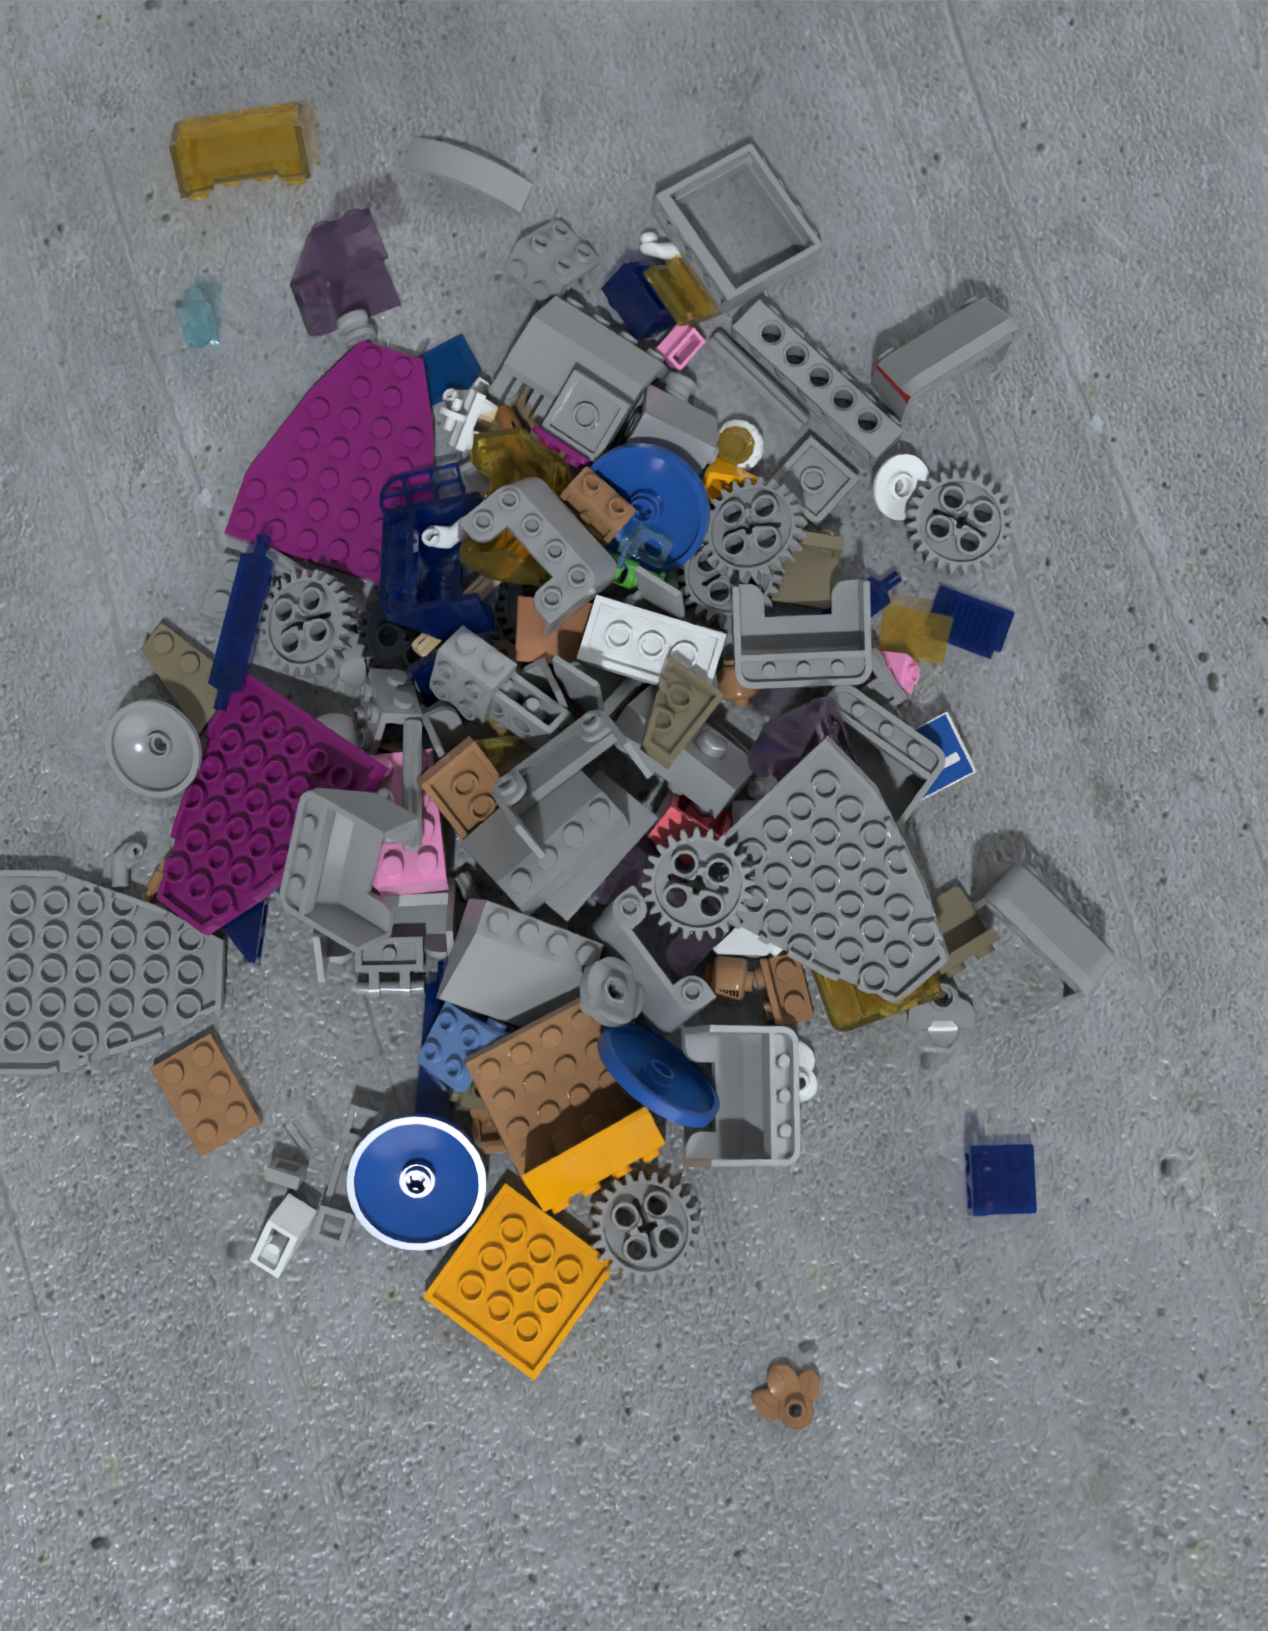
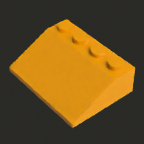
[521,1106,665,1214]

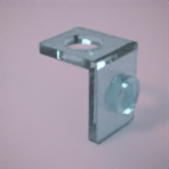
[617,524,674,569]

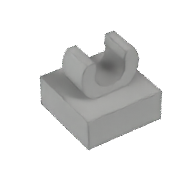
[264,1156,308,1200]

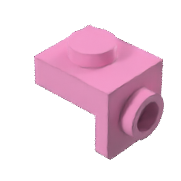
[865,651,920,694]

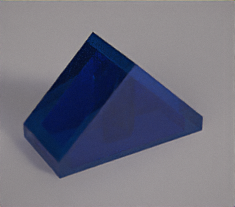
[222,897,270,966]

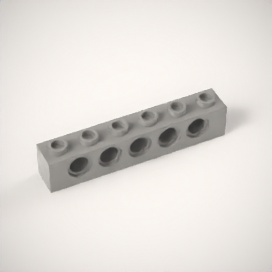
[731,300,903,468]

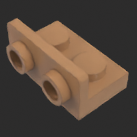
[559,467,636,548]
[754,954,814,1026]

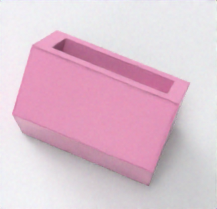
[655,320,706,372]

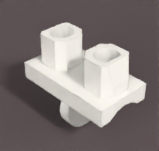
[439,388,498,452]

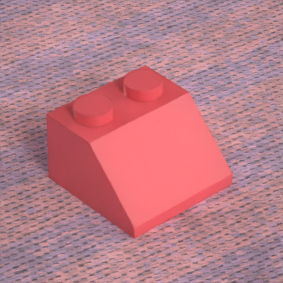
[648,790,732,867]

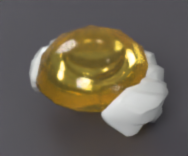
[716,420,764,471]

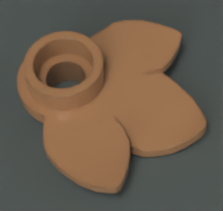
[751,1362,820,1430]

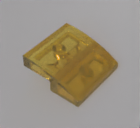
[643,257,721,326]

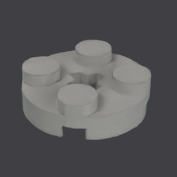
[579,957,644,1028]

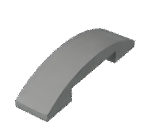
[402,137,533,215]
[311,1104,384,1249]

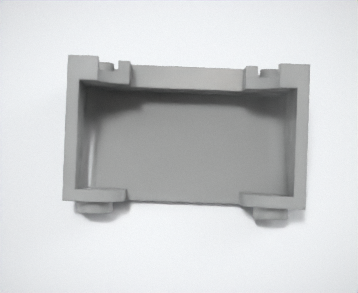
[585,885,717,1036]

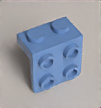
[417,1002,510,1093]

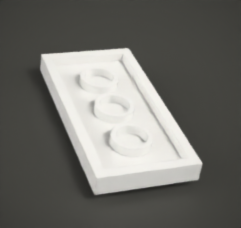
[576,595,727,686]

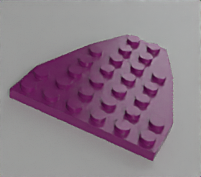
[224,341,435,590]
[157,671,389,936]

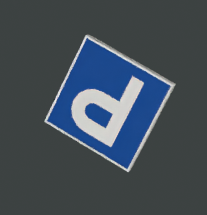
[914,712,977,801]

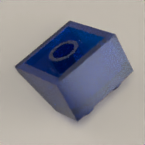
[601,258,698,341]

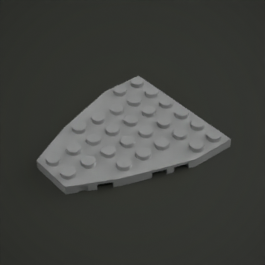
[685,736,950,1005]
[0,870,226,1076]

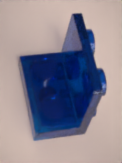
[964,1144,1037,1216]

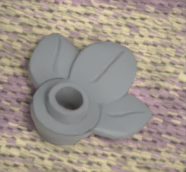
[316,631,371,687]
[907,980,975,1049]

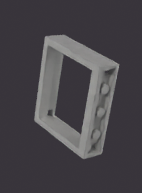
[650,143,824,315]

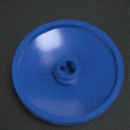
[590,443,710,574]
[597,1023,720,1128]
[347,1113,487,1250]

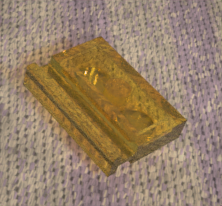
[878,604,954,665]

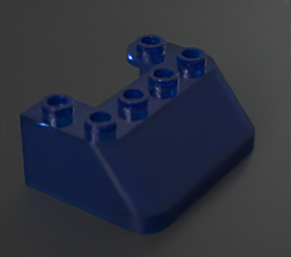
[379,491,495,640]

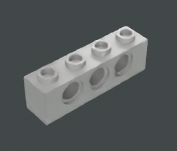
[488,672,571,750]

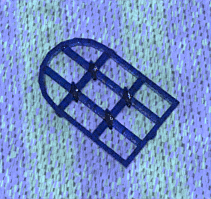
[379,462,470,527]

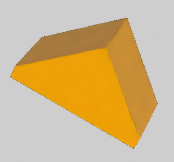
[702,457,759,503]

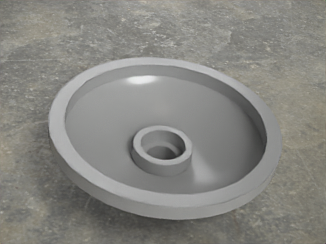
[105,699,202,798]

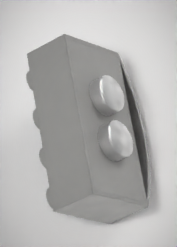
[614,684,760,818]

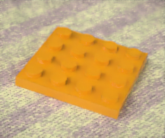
[423,1183,613,1381]

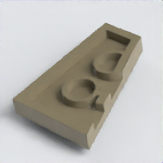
[140,623,238,736]
[640,655,725,770]

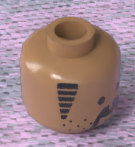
[704,955,755,1002]

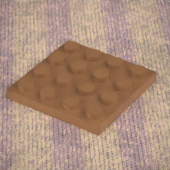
[462,997,640,1180]

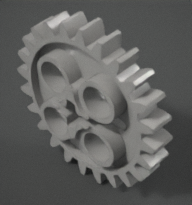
[905,469,1013,578]
[701,476,808,584]
[676,520,784,628]
[257,569,358,679]
[642,827,755,941]
[588,1171,701,1286]

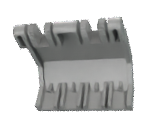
[489,296,669,453]

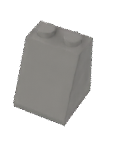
[616,384,720,475]

